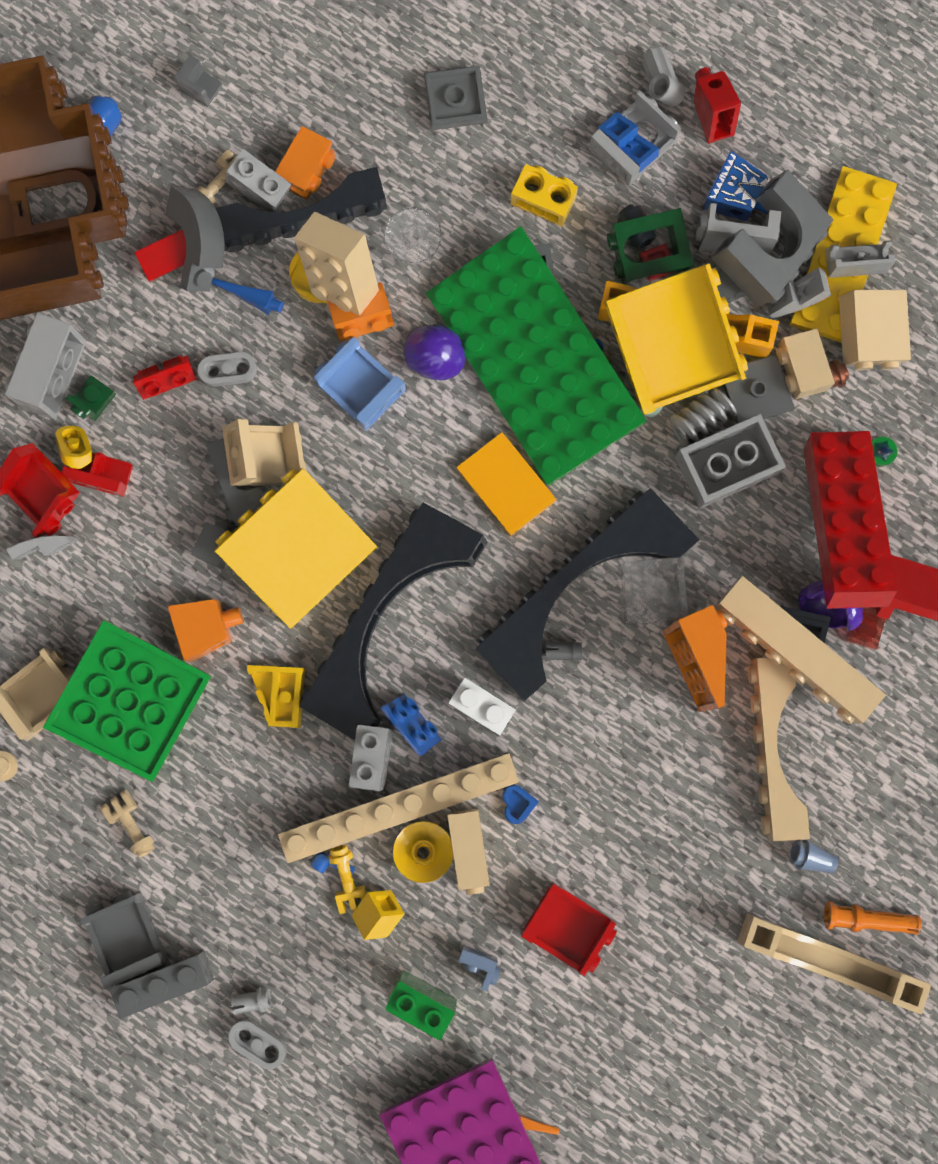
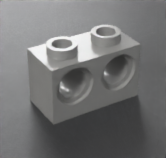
[225,149,291,212]

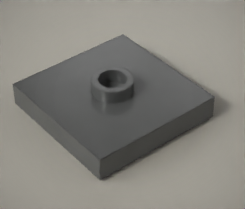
[424,65,488,130]
[723,354,795,424]

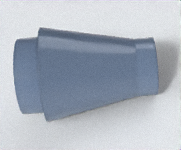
[789,840,838,874]

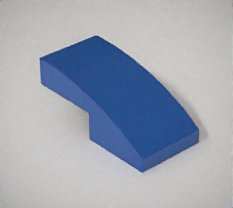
[597,112,659,173]

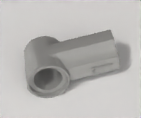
[642,46,685,107]

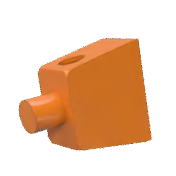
[168,599,244,662]

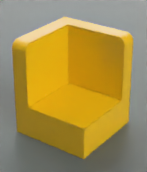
[352,890,405,940]

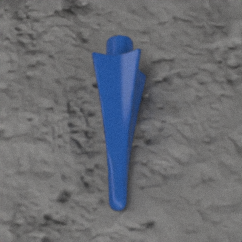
[212,278,284,315]

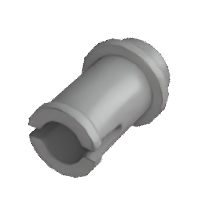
[230,987,272,1015]

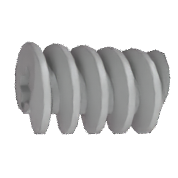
[670,388,738,447]

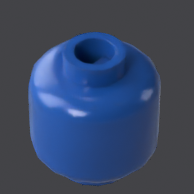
[87,96,122,136]

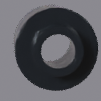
[617,204,657,250]

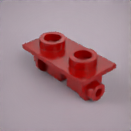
[133,354,197,400]

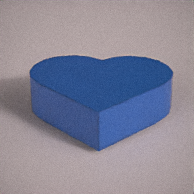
[502,785,539,824]

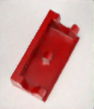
[134,230,186,282]

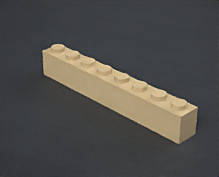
[278,753,519,864]

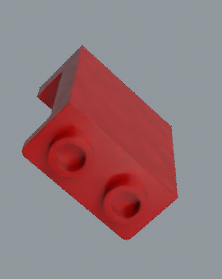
[0,443,80,538]
[876,555,938,621]
[520,881,617,977]

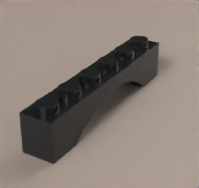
[215,167,387,253]

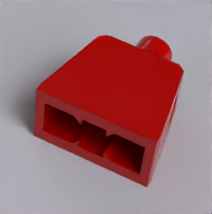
[693,67,741,144]

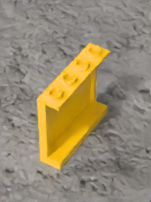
[604,263,748,415]
[214,468,377,629]

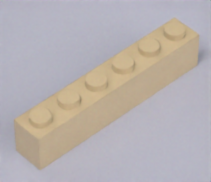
[714,576,886,724]

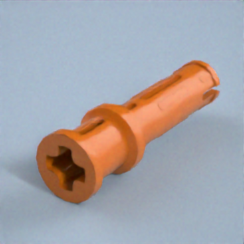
[824,901,921,935]

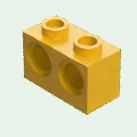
[511,164,578,227]

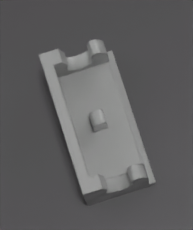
[825,240,895,278]

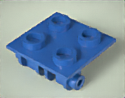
[381,694,442,756]

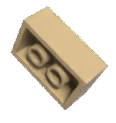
[294,212,379,316]

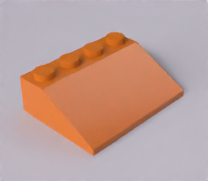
[662,605,727,712]

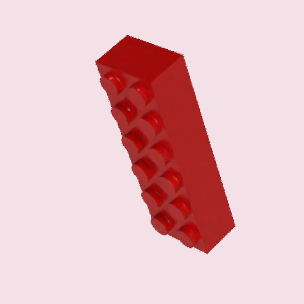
[804,431,897,609]

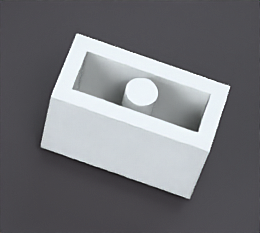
[449,678,516,736]

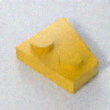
[247,665,305,728]

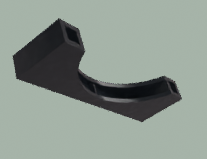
[476,488,700,702]
[299,502,488,740]

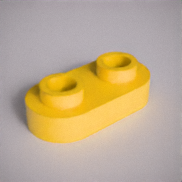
[55,426,92,469]

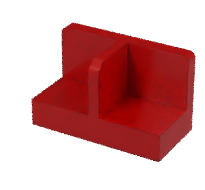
[62,452,133,497]

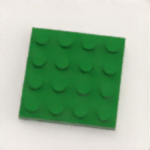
[43,619,211,782]

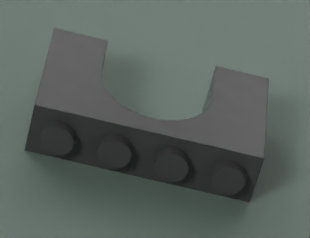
[711,169,833,307]

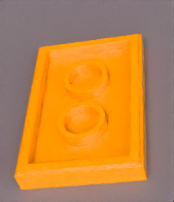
[456,432,557,537]

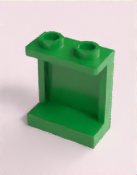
[385,970,457,1040]

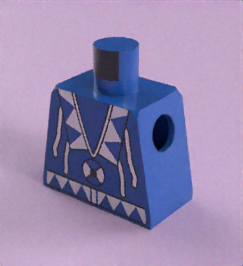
[702,151,768,221]

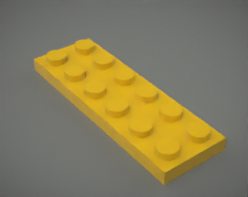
[789,166,897,343]

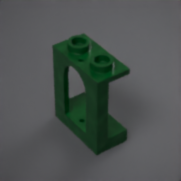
[607,208,694,285]

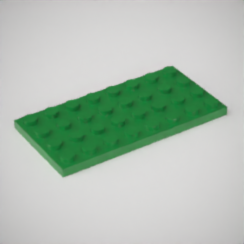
[426,226,648,486]

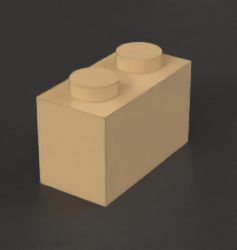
[776,329,835,400]

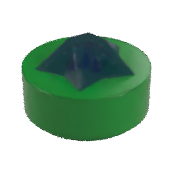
[872,437,898,467]

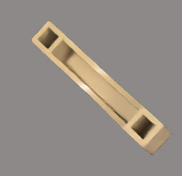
[748,658,810,841]
[737,913,931,1015]

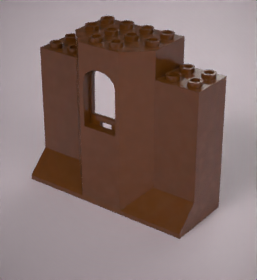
[0,55,130,320]

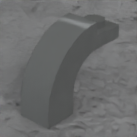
[165,187,225,292]

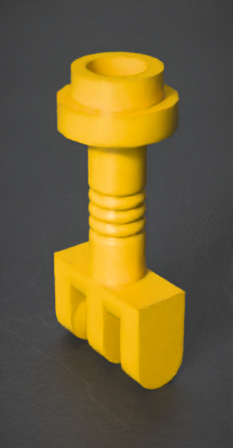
[328,845,367,914]

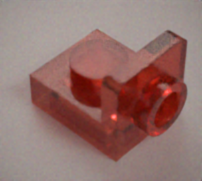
[846,607,891,650]

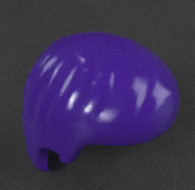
[403,324,465,381]
[797,579,863,631]

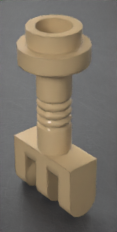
[196,150,237,205]
[100,789,155,858]

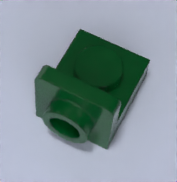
[65,375,116,421]

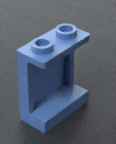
[314,337,406,431]

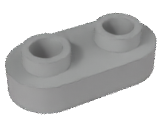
[198,352,257,387]
[228,1019,287,1070]

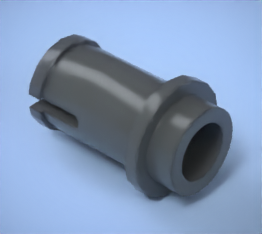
[546,639,582,663]

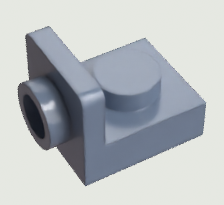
[459,945,501,991]

